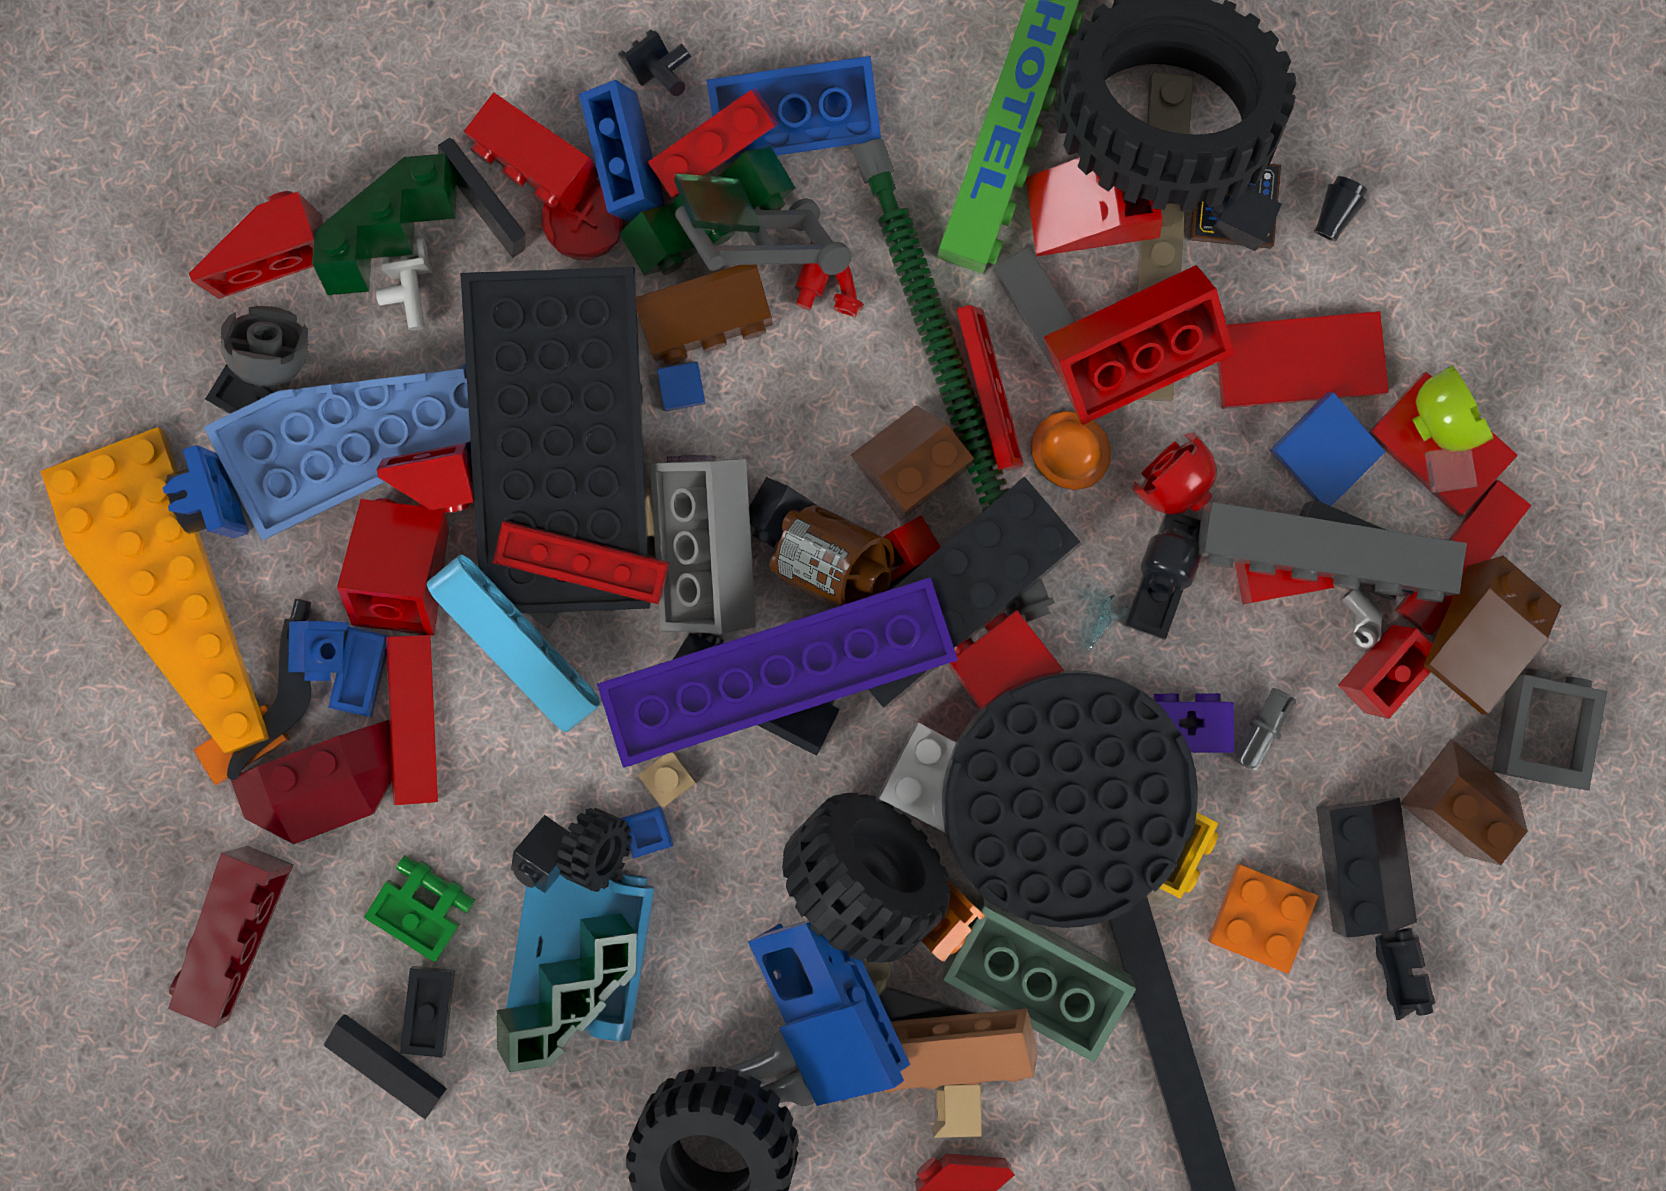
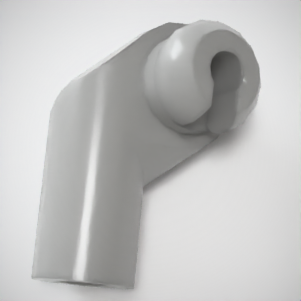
[1341,588,1383,649]

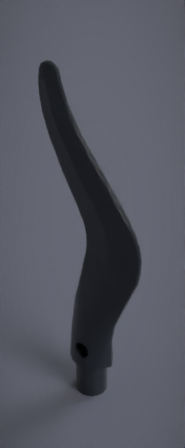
[227,599,312,780]

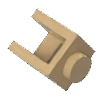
[931,1084,982,1138]

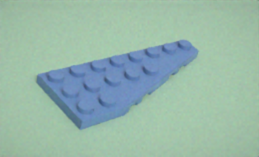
[204,369,471,540]

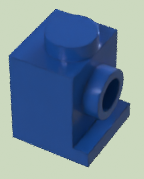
[288,621,348,681]

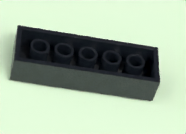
[868,476,1082,708]

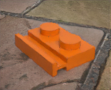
[921,879,985,962]

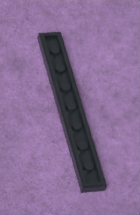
[1109,897,1236,1191]

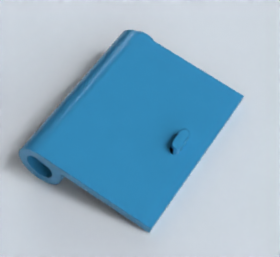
[506,874,655,1041]

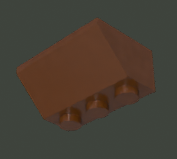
[636,264,773,364]

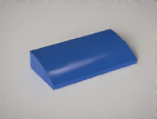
[706,56,881,164]

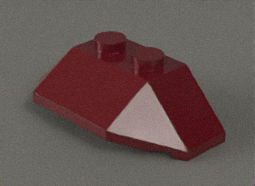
[231,720,392,844]

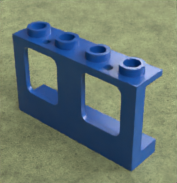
[748,920,911,1072]

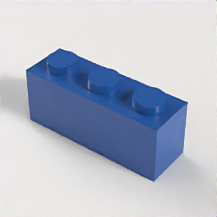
[579,80,665,223]

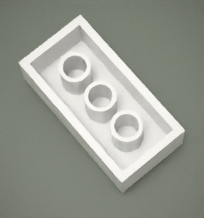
[878,722,957,832]

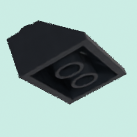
[1316,797,1417,938]

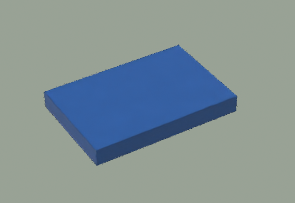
[779,999,904,1106]

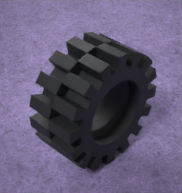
[557,808,632,892]

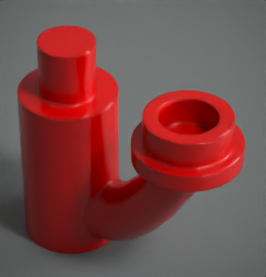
[795,240,864,317]

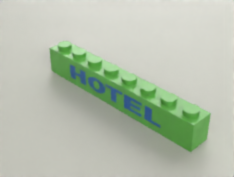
[937,0,1084,274]

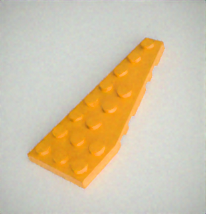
[40,427,270,754]

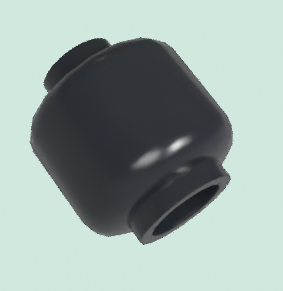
[1141,529,1202,594]

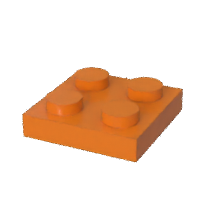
[1208,863,1318,974]

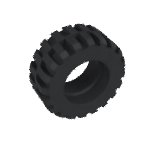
[782,793,950,963]
[626,1066,799,1191]

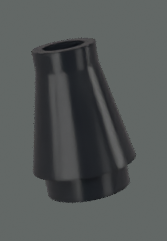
[1314,176,1367,242]

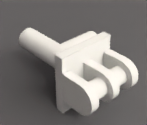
[376,238,432,331]

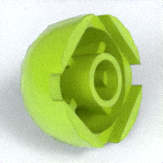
[1412,365,1494,452]

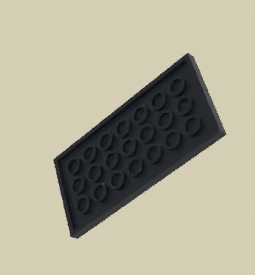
[460,267,651,613]

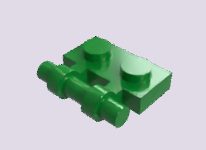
[363,855,476,962]

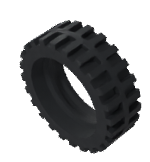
[1056,0,1296,211]

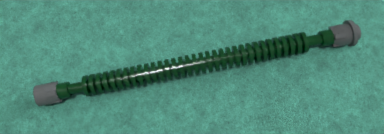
[853,139,1055,622]

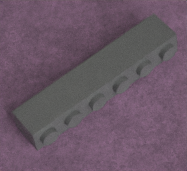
[1197,502,1467,602]

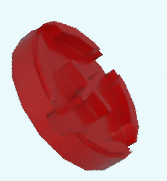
[542,180,624,260]

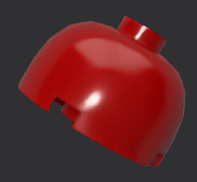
[1133,432,1217,514]

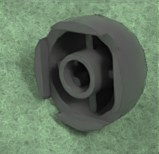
[221,306,308,386]

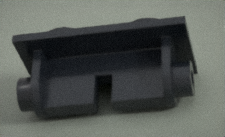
[1375,928,1436,1020]

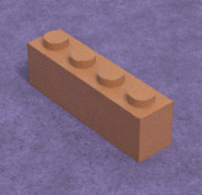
[883,1008,1038,1093]

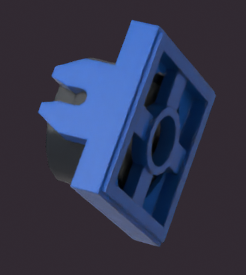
[162,445,249,538]

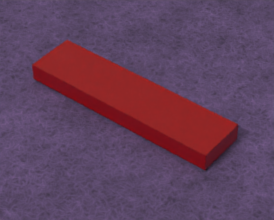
[957,305,1024,471]
[1395,480,1532,635]
[493,520,670,605]
[386,635,438,805]

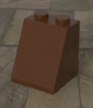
[851,405,974,521]
[1401,739,1528,865]

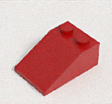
[189,191,323,299]

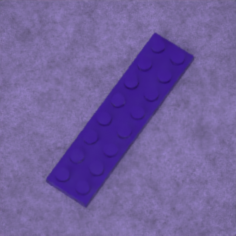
[597,577,958,768]

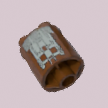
[769,505,894,608]

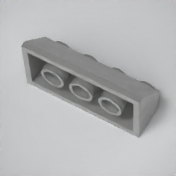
[650,459,756,634]

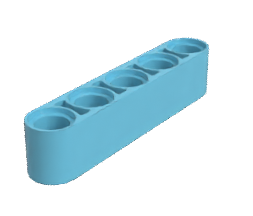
[427,554,601,732]

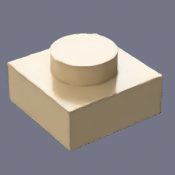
[637,752,697,809]

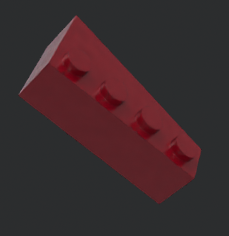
[168,846,294,1028]

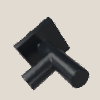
[618,29,691,96]

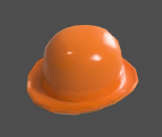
[1031,411,1111,490]

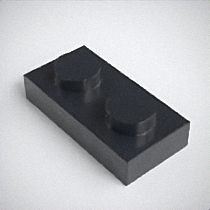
[400,966,455,1058]

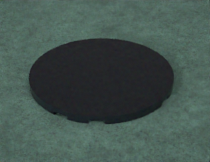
[942,670,1198,928]

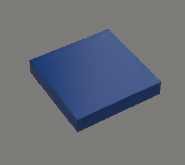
[1270,392,1385,506]

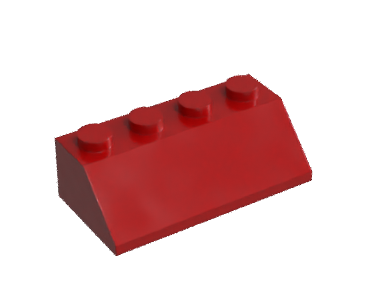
[1043,265,1235,425]

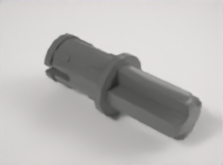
[1237,688,1296,770]

